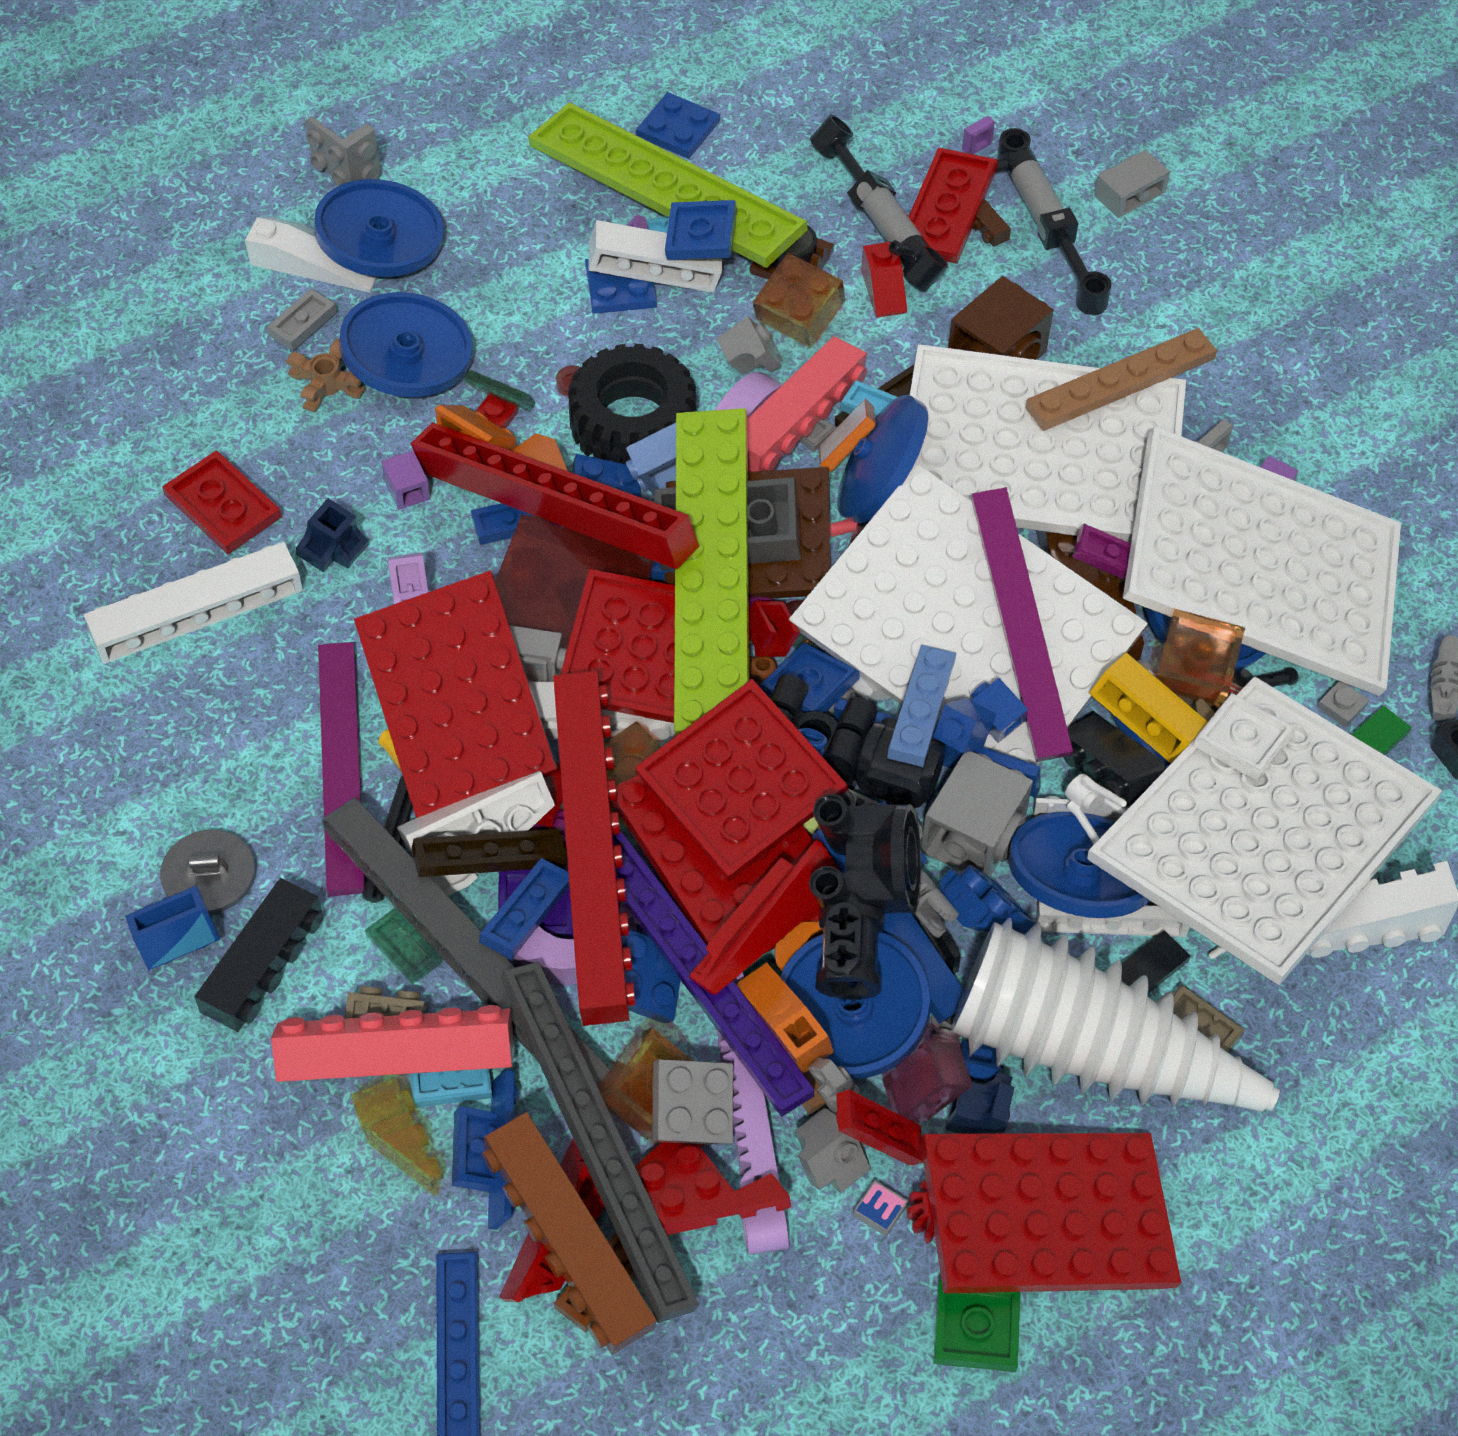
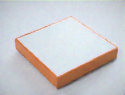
[819,398,876,472]

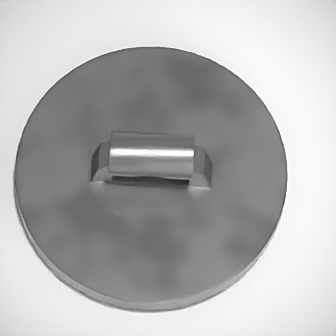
[160,830,255,914]

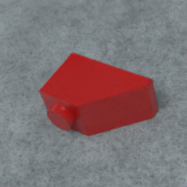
[861,242,907,318]

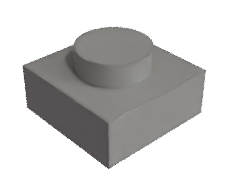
[1317,681,1369,728]

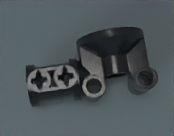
[770,675,947,808]
[809,794,921,1000]

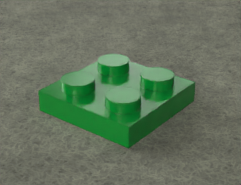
[933,1279,1021,1372]

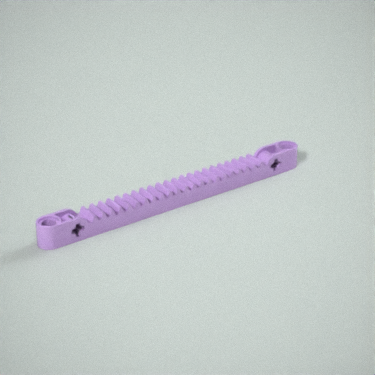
[716,972,789,1255]

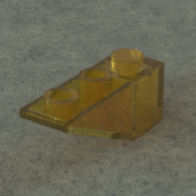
[351,1078,443,1196]

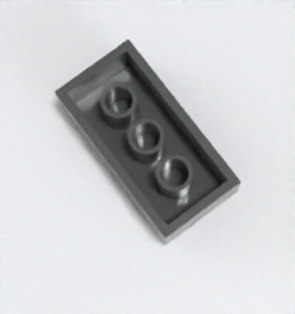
[654,477,801,571]

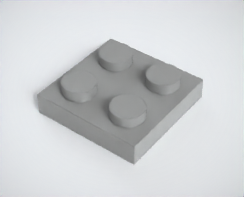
[652,1059,733,1145]

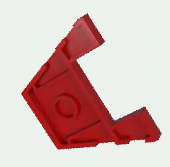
[635,1142,791,1235]

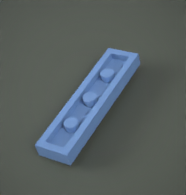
[887,644,957,767]

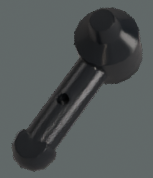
[1229,668,1299,688]

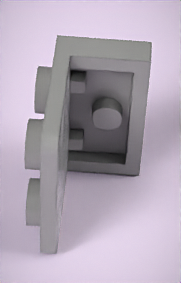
[305,116,382,186]

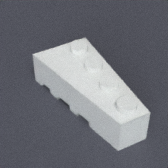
[1307,861,1458,958]

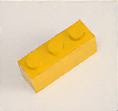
[1089,653,1208,763]

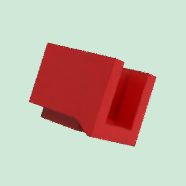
[749,601,800,657]

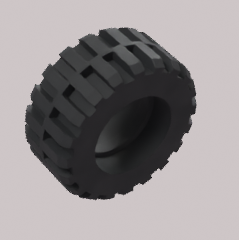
[568,343,696,465]

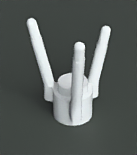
[1065,774,1128,844]

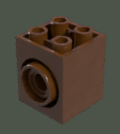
[948,275,1054,360]

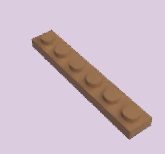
[1025,328,1217,431]

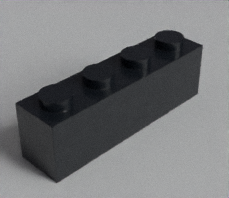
[194,878,323,1032]

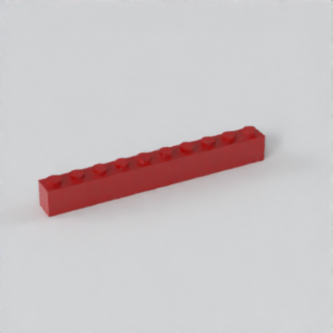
[410,422,699,570]
[553,671,636,1026]

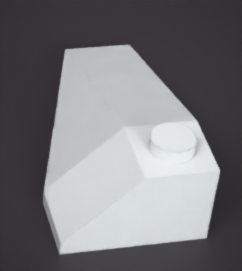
[245,217,378,292]
[397,771,555,896]

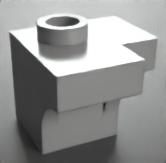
[717,316,783,375]
[795,1108,871,1193]

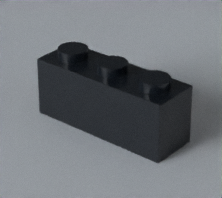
[1063,713,1165,808]

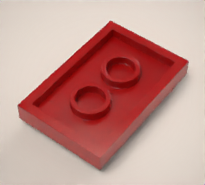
[162,450,282,555]

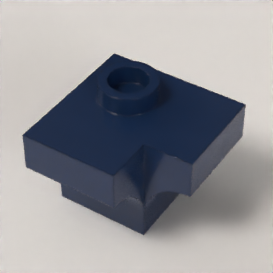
[295,498,369,573]
[945,1072,1015,1134]

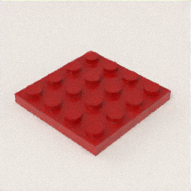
[560,569,675,723]
[635,679,848,882]

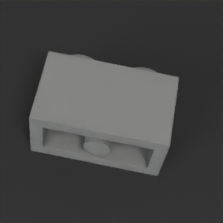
[1094,149,1170,218]

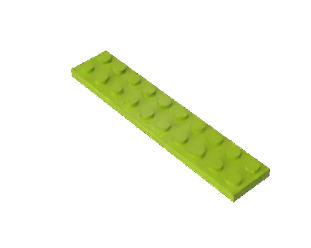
[528,102,808,268]
[674,408,749,736]

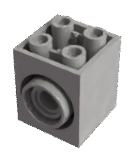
[921,751,1033,876]

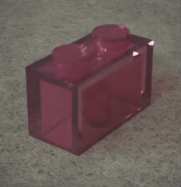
[882,1039,973,1123]

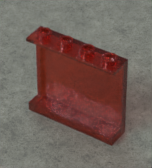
[495,514,654,648]

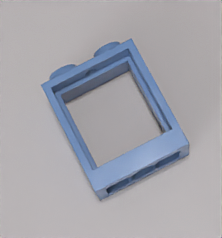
[626,423,676,496]

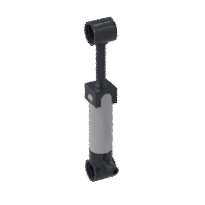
[810,114,948,291]
[996,128,1112,315]

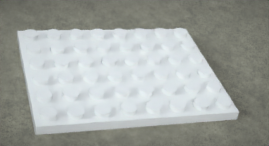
[910,344,1186,543]
[1123,426,1401,696]
[789,464,1148,766]
[1087,676,1442,985]

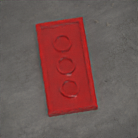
[908,147,998,264]

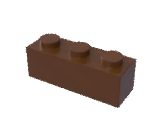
[972,199,1011,247]

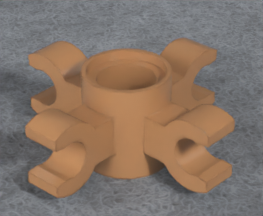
[286,339,365,412]

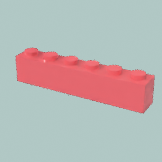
[747,336,867,472]
[271,1005,515,1082]

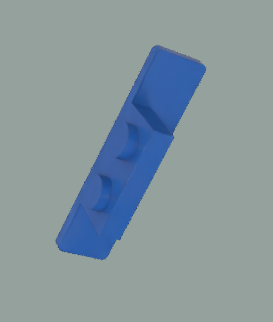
[452,1069,518,1230]

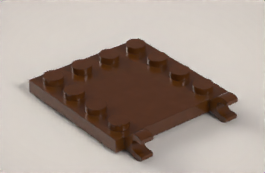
[665,467,831,599]

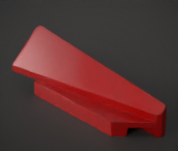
[689,840,841,995]
[499,1139,627,1302]

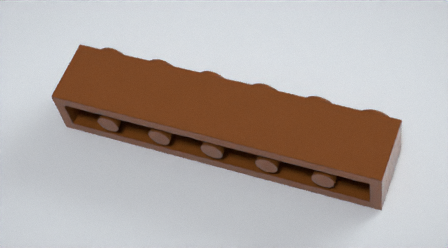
[481,1112,657,1355]

